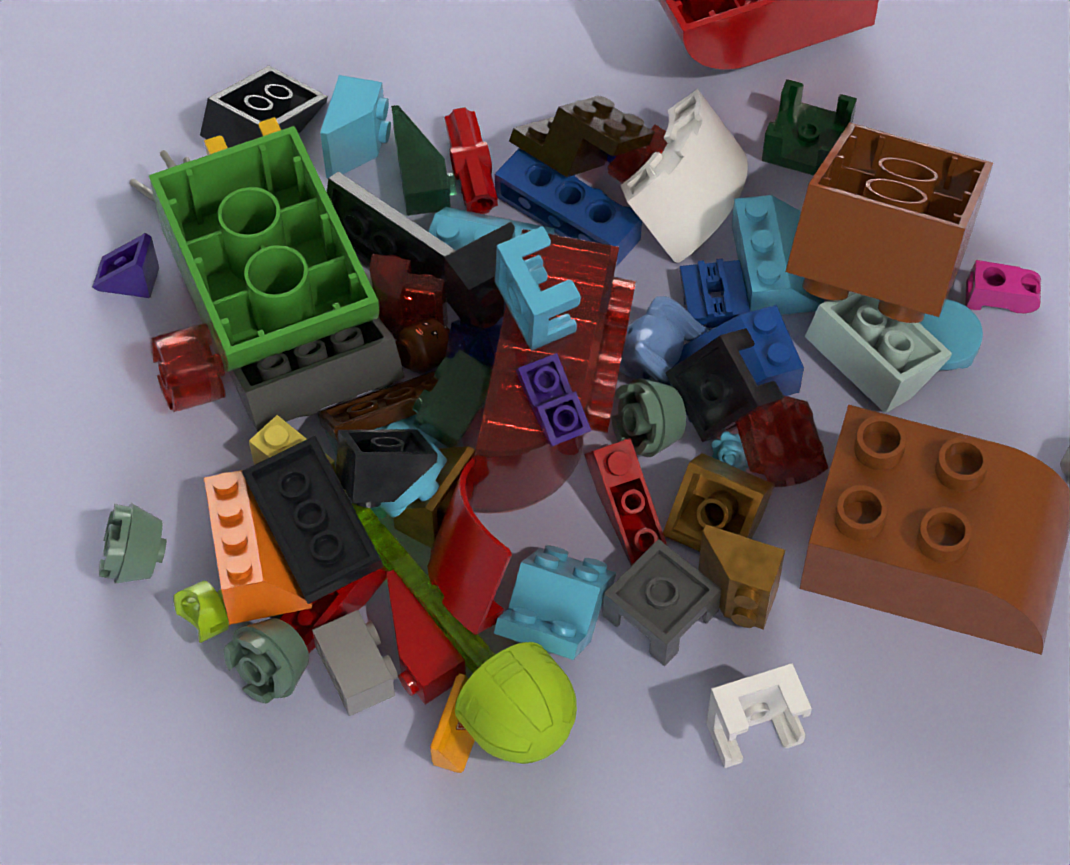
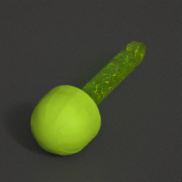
[351,503,577,764]

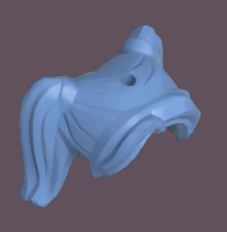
[613,296,710,386]

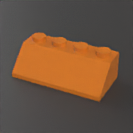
[204,470,312,625]

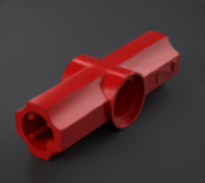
[444,107,498,214]

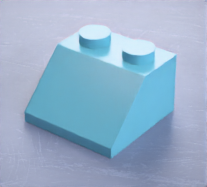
[320,75,391,178]

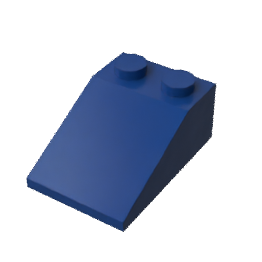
[675,305,804,423]

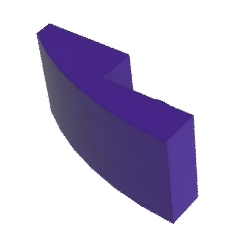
[515,353,591,447]

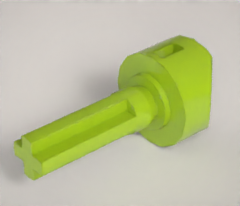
[173,580,229,643]

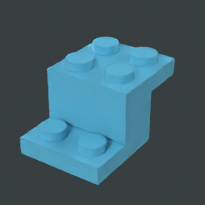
[494,545,617,660]

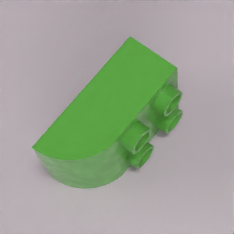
[149,126,379,372]

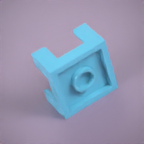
[495,226,581,351]

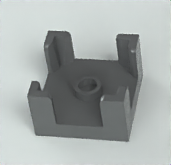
[603,539,722,666]

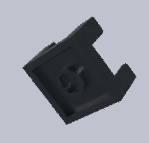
[665,328,784,442]

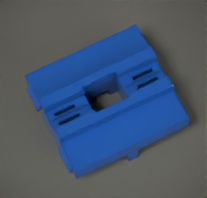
[679,258,750,328]

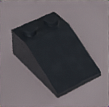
[200,66,328,148]

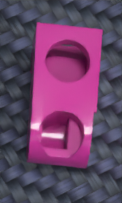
[965,260,1041,314]

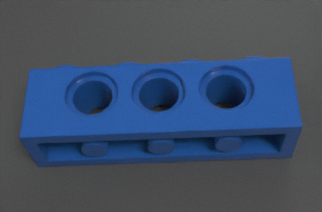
[494,148,642,269]

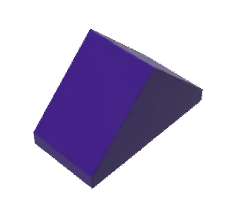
[92,233,159,298]

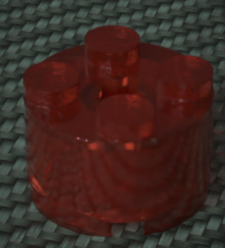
[150,323,226,412]

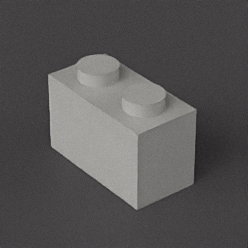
[312,610,398,716]

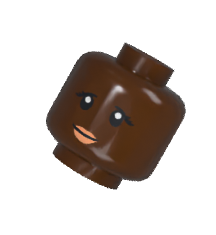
[395,317,453,373]

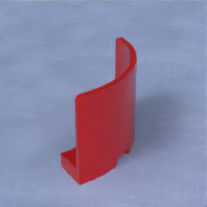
[427,454,512,635]

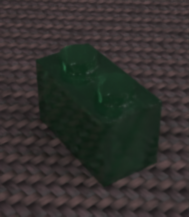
[412,349,500,448]

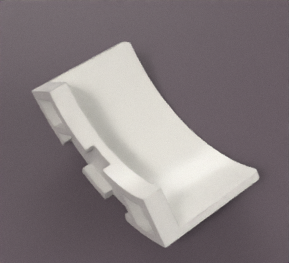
[620,89,748,263]

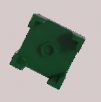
[762,79,857,176]

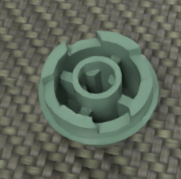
[611,378,686,457]
[99,503,167,584]
[224,618,309,704]

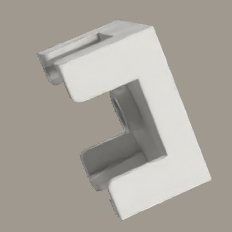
[706,663,812,768]

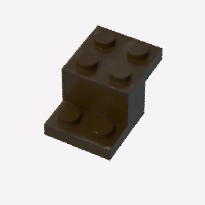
[509,96,655,177]

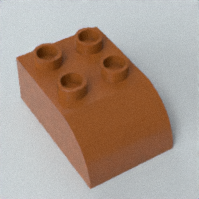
[785,122,993,323]
[799,405,1070,655]

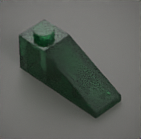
[391,105,457,216]

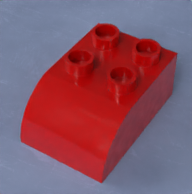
[658,0,879,69]

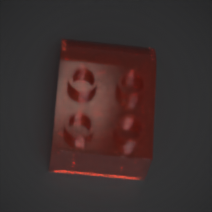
[473,229,636,514]

